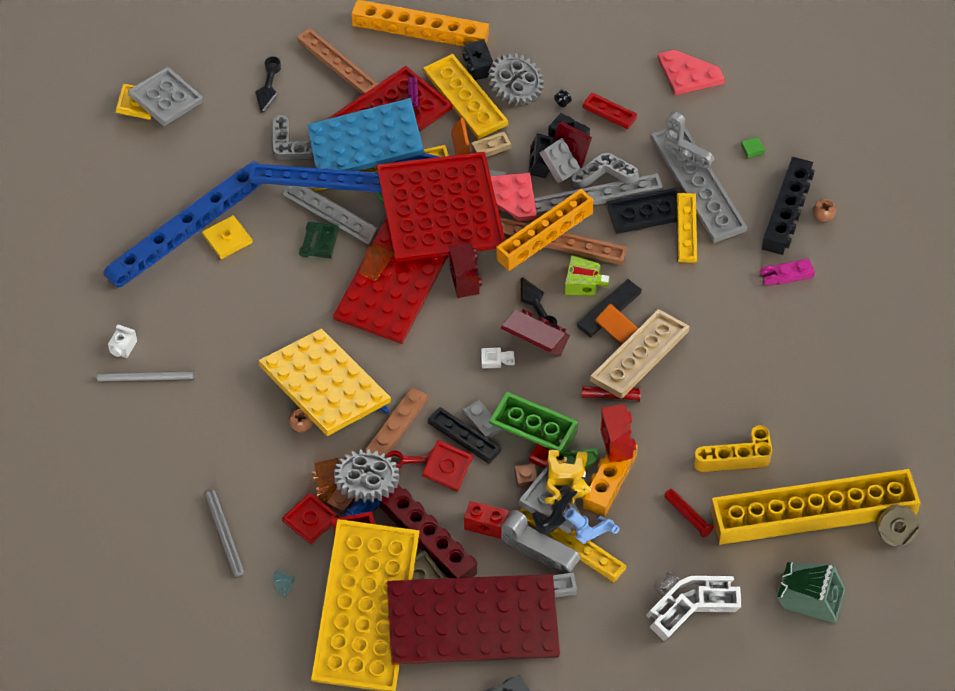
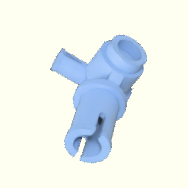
[564,508,619,544]

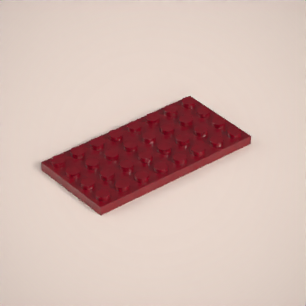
[387,574,560,665]

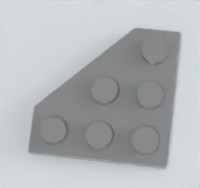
[518,465,581,534]

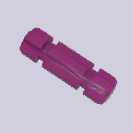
[408,77,418,107]

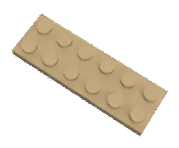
[590,309,690,399]

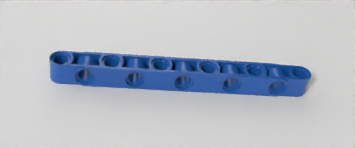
[104,161,262,288]

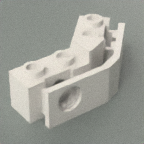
[646,576,741,642]

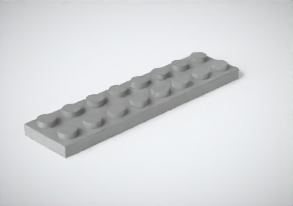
[651,127,747,243]

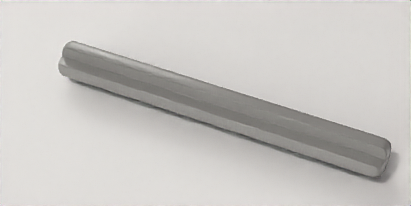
[205,490,244,577]

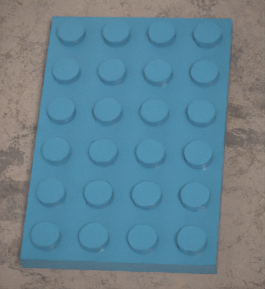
[307,98,425,171]

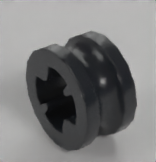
[554,89,572,107]

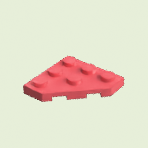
[657,50,725,95]
[491,173,537,222]

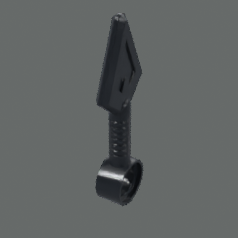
[255,56,281,113]
[521,278,557,327]

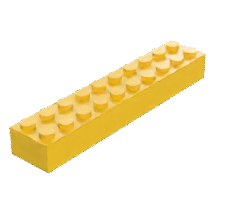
[710,469,921,545]

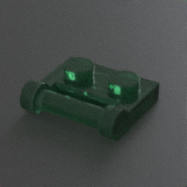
[299,222,339,259]

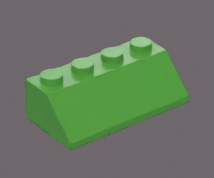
[489,392,578,453]

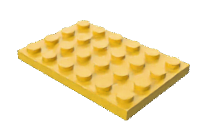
[259,328,391,436]

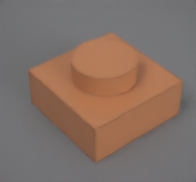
[515,463,537,487]

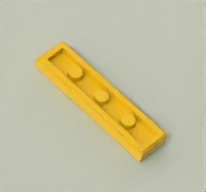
[677,193,697,263]

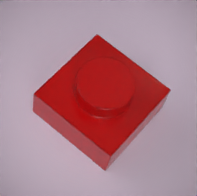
[529,444,551,469]

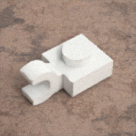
[481,347,515,369]

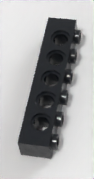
[762,157,815,255]

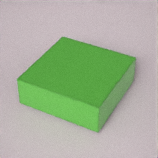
[741,137,765,158]

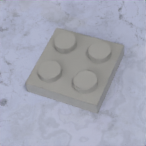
[539,138,580,184]

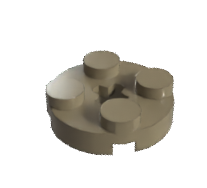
[876,504,919,546]

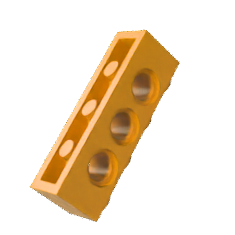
[581,444,638,517]

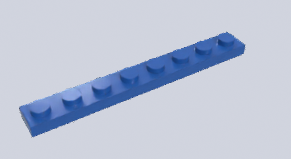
[249,164,381,193]

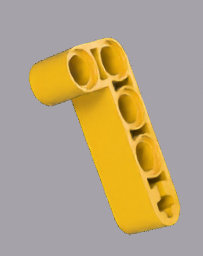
[693,425,772,472]

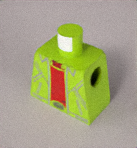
[565,255,610,296]

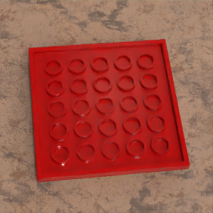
[377,152,505,262]

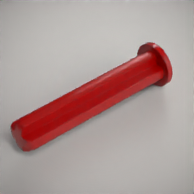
[665,489,714,538]

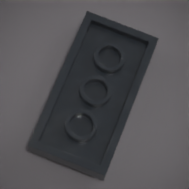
[606,188,679,234]

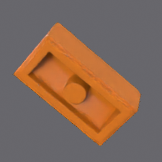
[451,118,470,155]
[595,304,638,345]

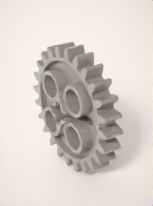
[487,53,544,106]
[334,449,399,503]

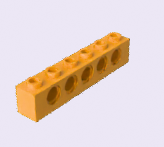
[496,189,593,271]

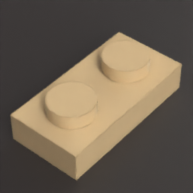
[471,132,511,157]

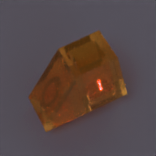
[312,458,339,505]

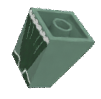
[776,562,846,623]

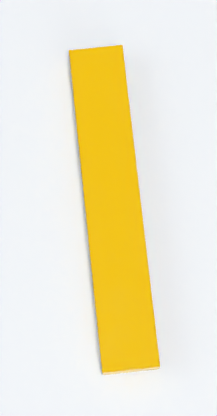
[519,508,627,583]

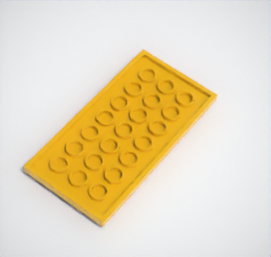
[311,519,419,691]

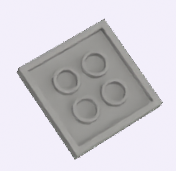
[128,67,204,126]

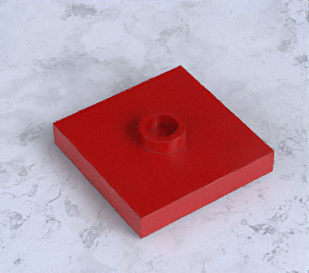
[421,440,474,492]
[282,492,339,545]

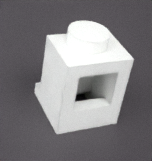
[108,325,137,358]

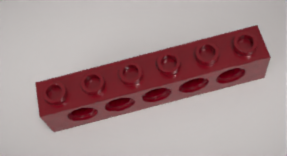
[379,485,477,578]

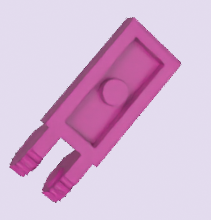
[760,258,815,285]

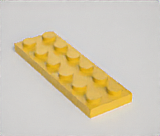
[423,54,508,140]

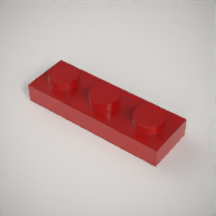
[582,92,637,130]

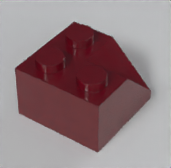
[449,242,482,298]

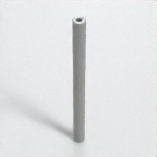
[97,372,194,382]

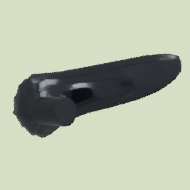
[533,491,578,534]

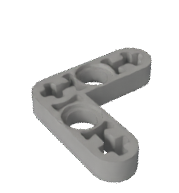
[664,111,714,168]
[273,115,314,160]
[571,153,639,189]

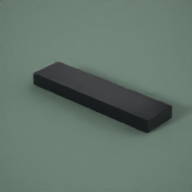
[577,279,642,337]
[428,407,501,464]

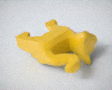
[545,450,591,505]

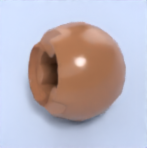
[813,199,836,222]
[289,408,313,433]

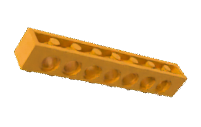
[351,0,490,47]

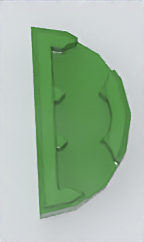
[559,448,599,469]

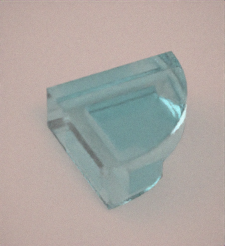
[274,570,295,597]

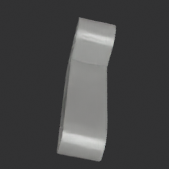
[501,510,581,574]

